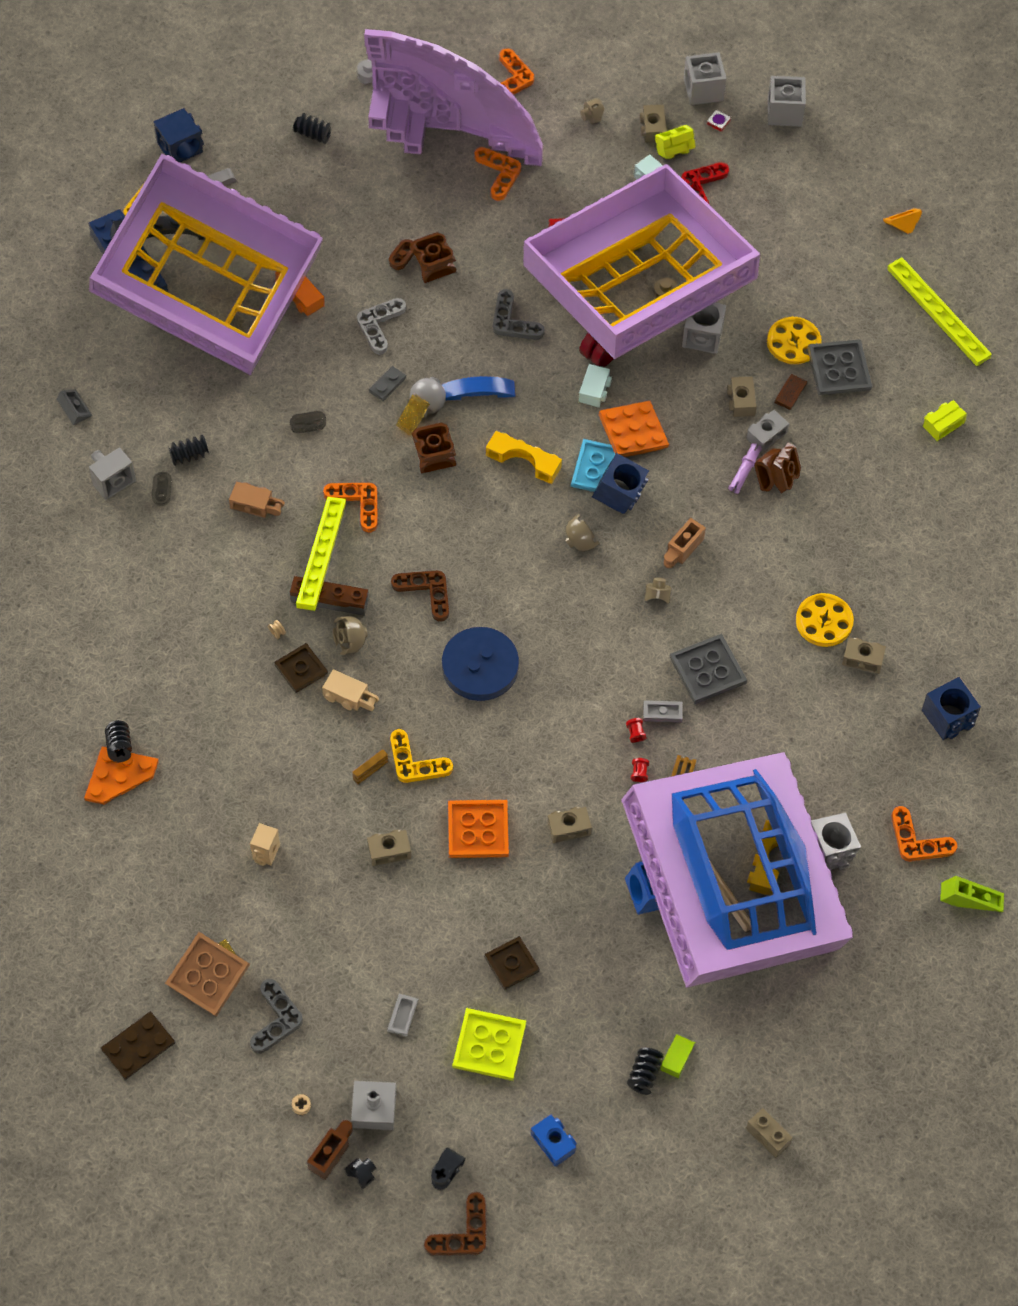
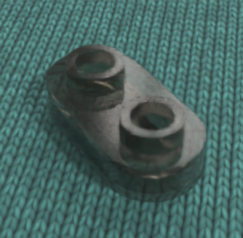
[290,411,326,433]
[152,472,172,506]

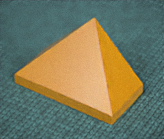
[883,208,922,234]

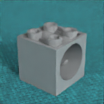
[684,52,726,105]
[768,76,806,126]
[682,303,726,354]
[811,813,861,871]

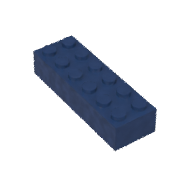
[88,209,169,293]

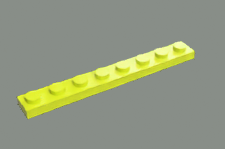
[887,257,992,366]
[296,497,346,611]

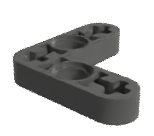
[493,289,544,340]
[250,979,303,1053]

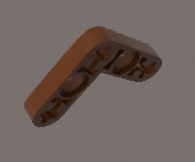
[391,570,449,622]
[424,1192,486,1256]

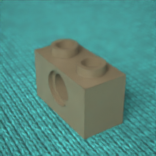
[640,105,666,142]
[727,376,757,417]
[842,637,886,674]
[547,807,592,843]
[367,830,411,866]
[746,1108,793,1158]

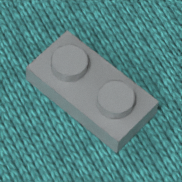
[643,701,683,722]

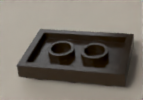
[100,1011,175,1080]

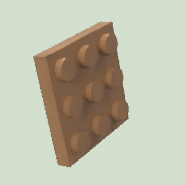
[165,932,250,1017]

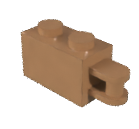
[229,481,285,518]
[664,518,706,568]

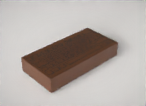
[774,374,807,410]

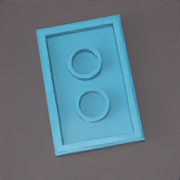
[571,439,615,492]

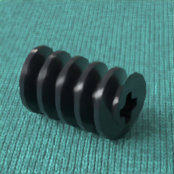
[293,113,331,144]
[168,435,209,466]
[105,720,132,763]
[627,1048,664,1095]

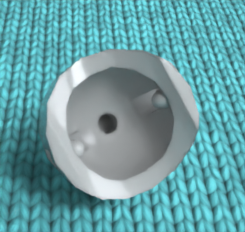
[357,59,373,84]

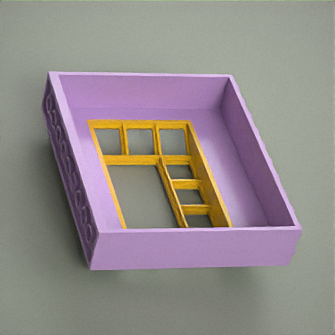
[89,154,323,375]
[524,164,760,359]

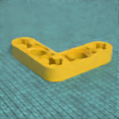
[390,729,453,783]

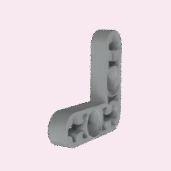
[357,298,406,355]

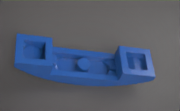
[442,376,516,401]

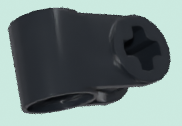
[431,1147,466,1190]

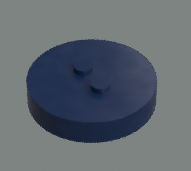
[442,627,519,701]

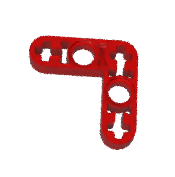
[681,162,729,204]

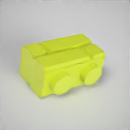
[655,125,696,159]
[923,400,967,441]

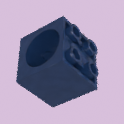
[153,108,204,163]
[592,453,649,514]
[921,677,981,740]

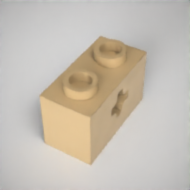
[250,823,280,866]

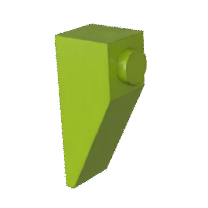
[940,876,1004,912]

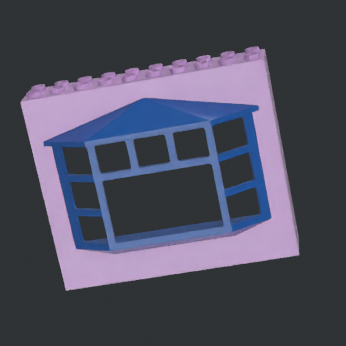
[621,752,853,988]

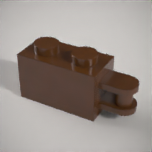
[307,1120,353,1181]

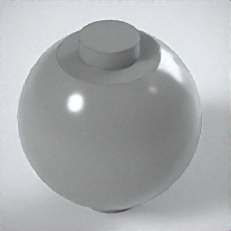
[409,377,446,418]

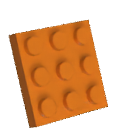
[598,401,669,457]
[448,800,509,858]

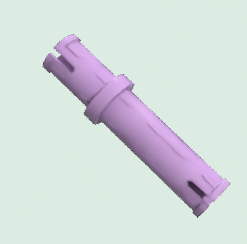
[728,443,762,494]

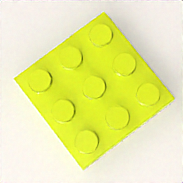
[452,1008,526,1081]

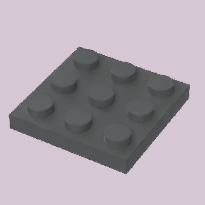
[807,339,872,395]
[670,634,747,704]

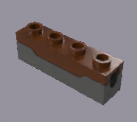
[290,576,369,616]

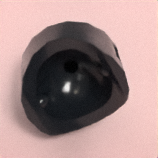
[344,1158,377,1190]

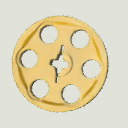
[767,317,821,364]
[796,593,854,647]

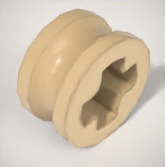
[268,620,286,639]
[292,1094,311,1115]

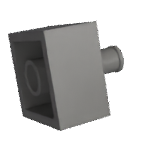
[89,447,136,500]
[351,1081,396,1130]

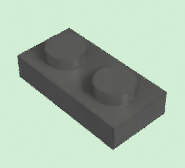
[369,366,406,401]

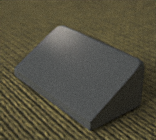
[57,389,92,425]

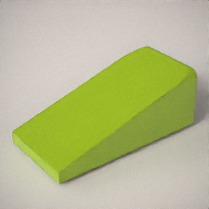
[660,1034,695,1079]

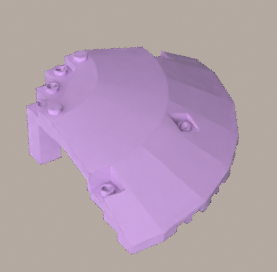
[364,29,543,166]

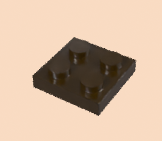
[274,643,328,693]
[484,936,540,990]

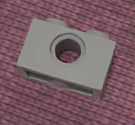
[746,410,789,453]

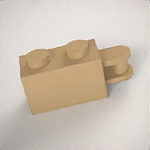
[322,669,379,711]

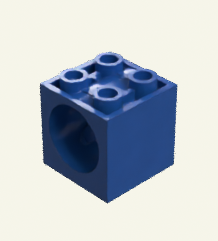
[624,861,659,915]

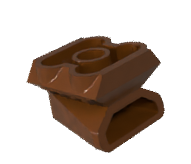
[410,232,457,284]
[412,422,456,474]
[754,442,801,494]

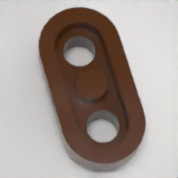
[389,239,414,270]

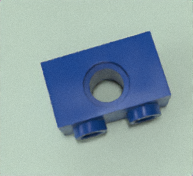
[531,1114,577,1167]

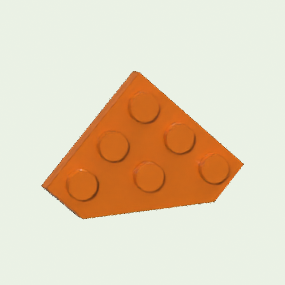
[84,746,159,805]

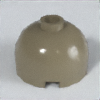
[565,513,600,552]
[333,616,367,655]

